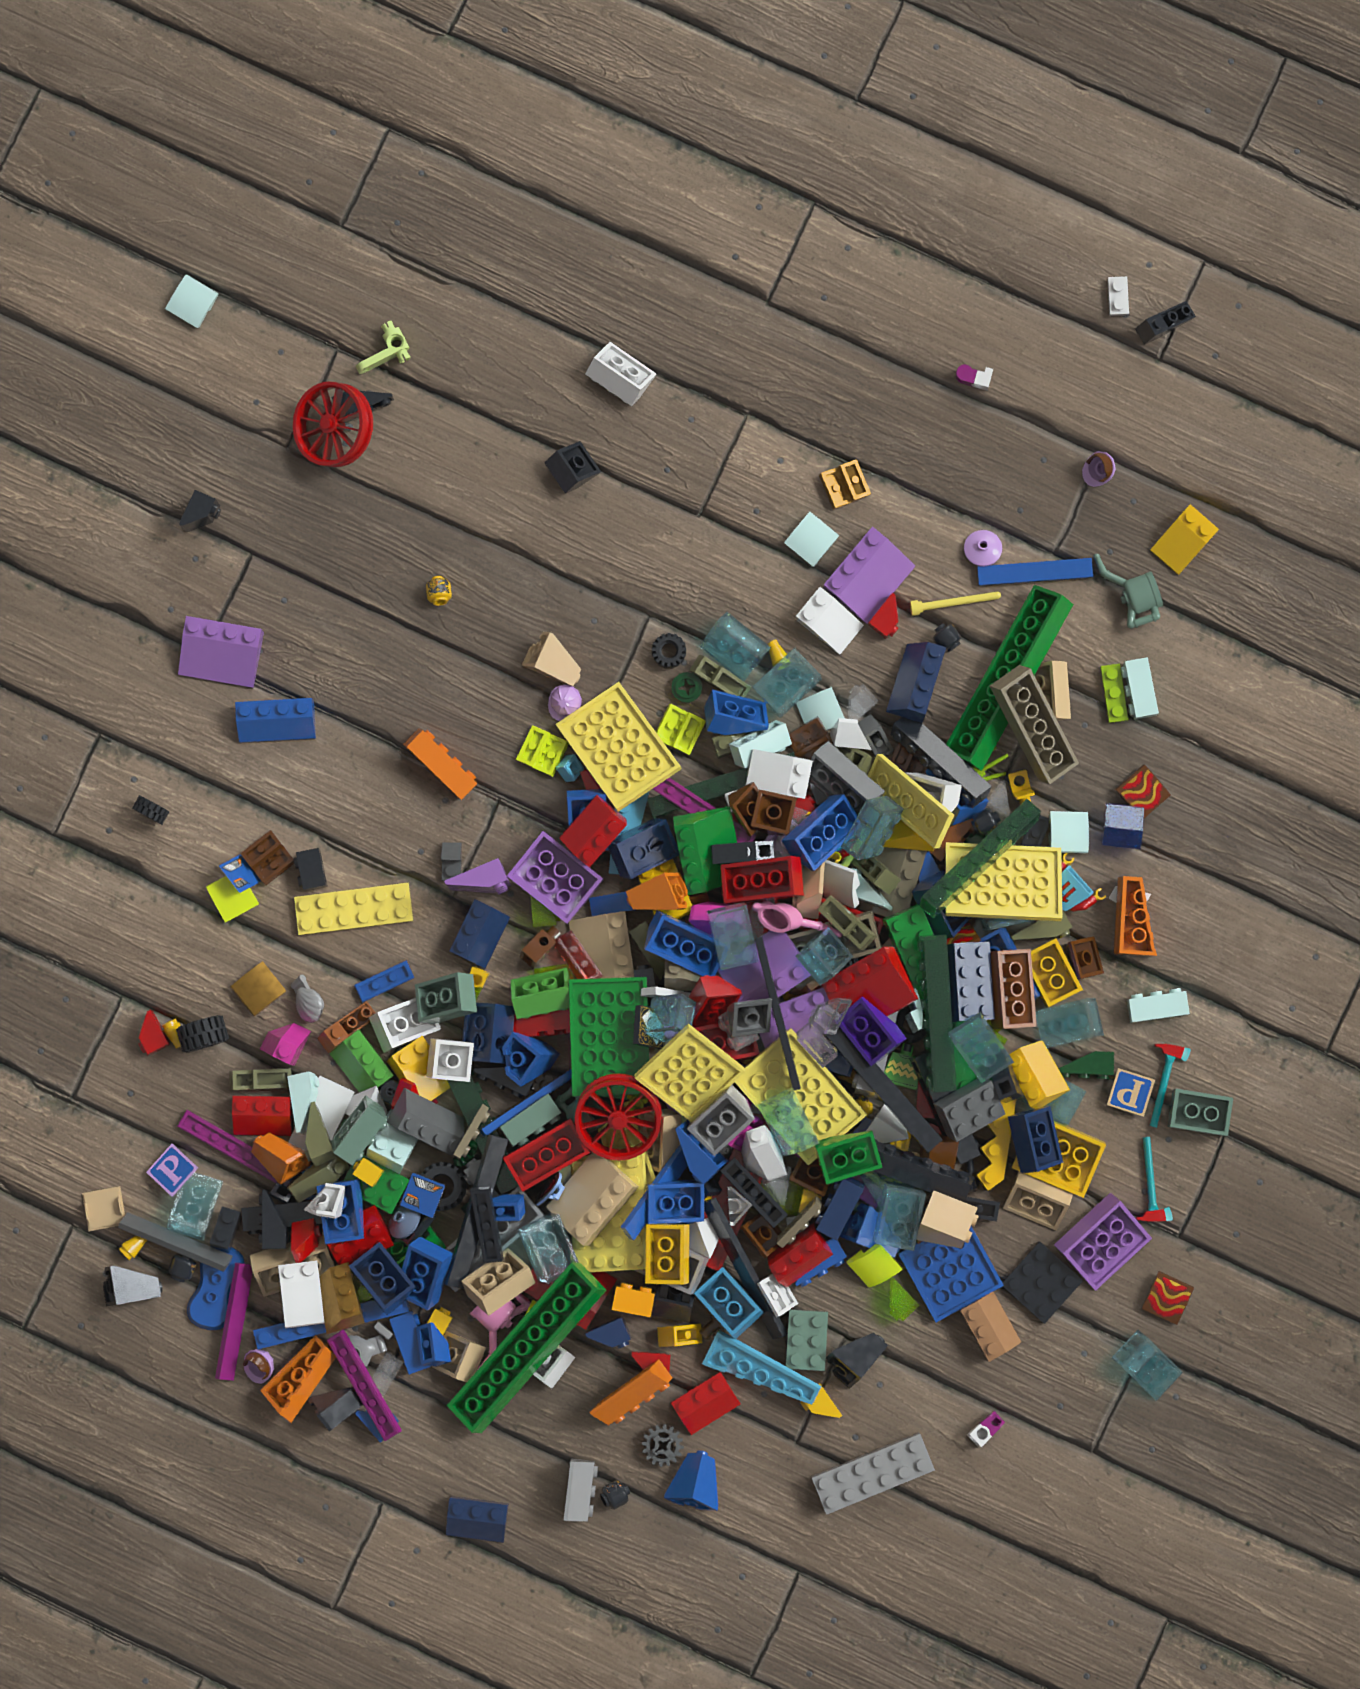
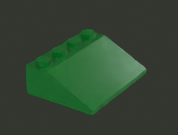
[673,806,737,895]

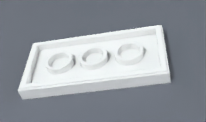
[289,1076,355,1150]

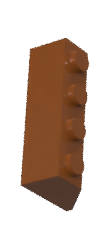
[990,949,1037,1030]

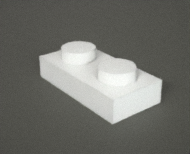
[1107,276,1129,316]

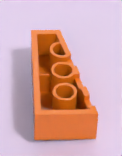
[403,728,478,800]
[1114,876,1157,957]
[260,1335,336,1423]

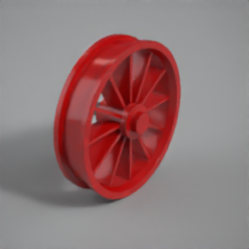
[293,381,373,467]
[575,1074,662,1160]

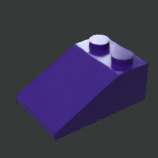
[835,997,907,1066]

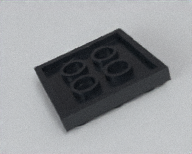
[1002,1241,1083,1324]

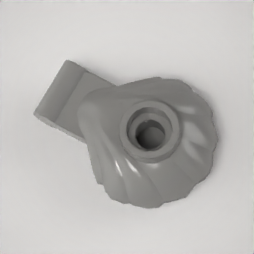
[291,975,324,1023]
[348,1335,387,1367]

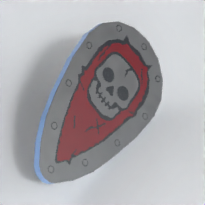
[535,1172,565,1206]

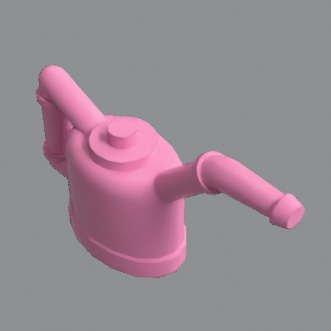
[752,901,843,938]
[470,1293,531,1370]

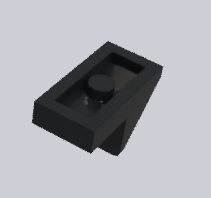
[269,1172,302,1204]

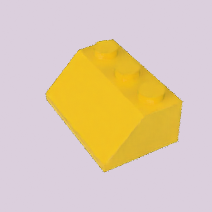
[1008,1041,1070,1109]

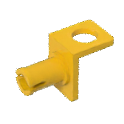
[1008,770,1035,815]

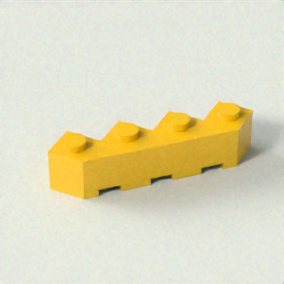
[975,1089,1016,1191]

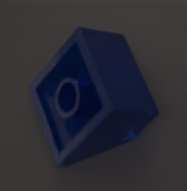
[1101,803,1144,850]

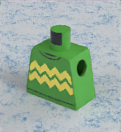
[884,1043,918,1090]

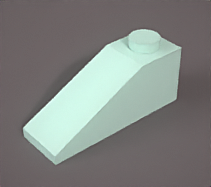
[851,868,893,911]
[287,1072,319,1135]

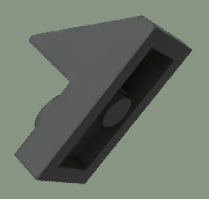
[441,842,462,881]

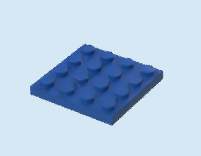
[898,1226,1004,1323]

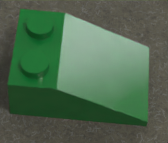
[813,1131,883,1184]

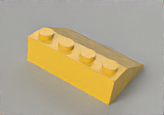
[1012,1121,1106,1198]

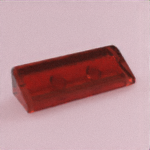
[555,930,603,979]

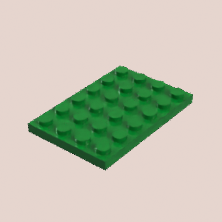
[569,977,649,1096]

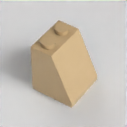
[915,1191,978,1249]

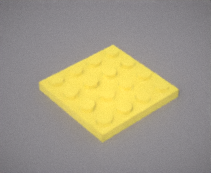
[634,1024,745,1122]

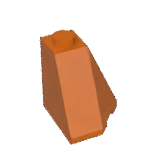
[626,873,688,910]
[251,1133,311,1185]

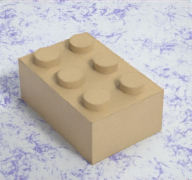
[462,1248,535,1316]

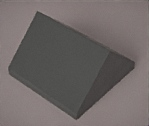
[727,998,772,1037]

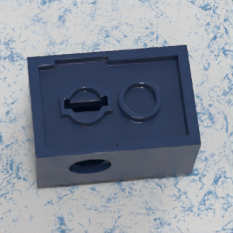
[608,818,680,879]
[462,1003,515,1064]

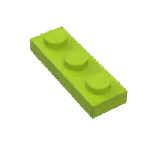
[1100,664,1128,723]

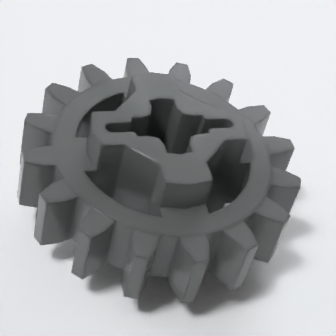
[642,1424,684,1467]

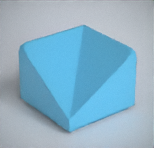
[555,754,585,782]

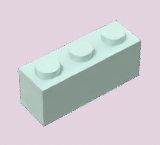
[1121,657,1159,720]
[729,720,792,768]
[1127,988,1190,1023]

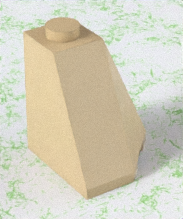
[522,632,581,686]

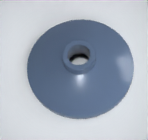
[388,1205,420,1239]

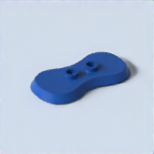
[187,1246,245,1330]

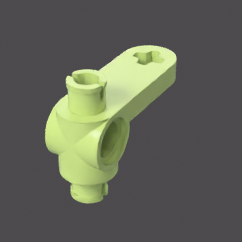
[355,321,411,374]

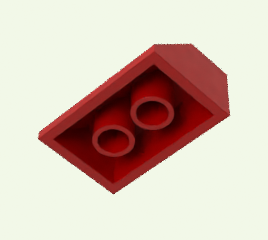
[559,795,627,868]
[682,975,742,1028]
[232,1096,293,1136]
[768,1223,833,1287]
[671,1371,741,1435]

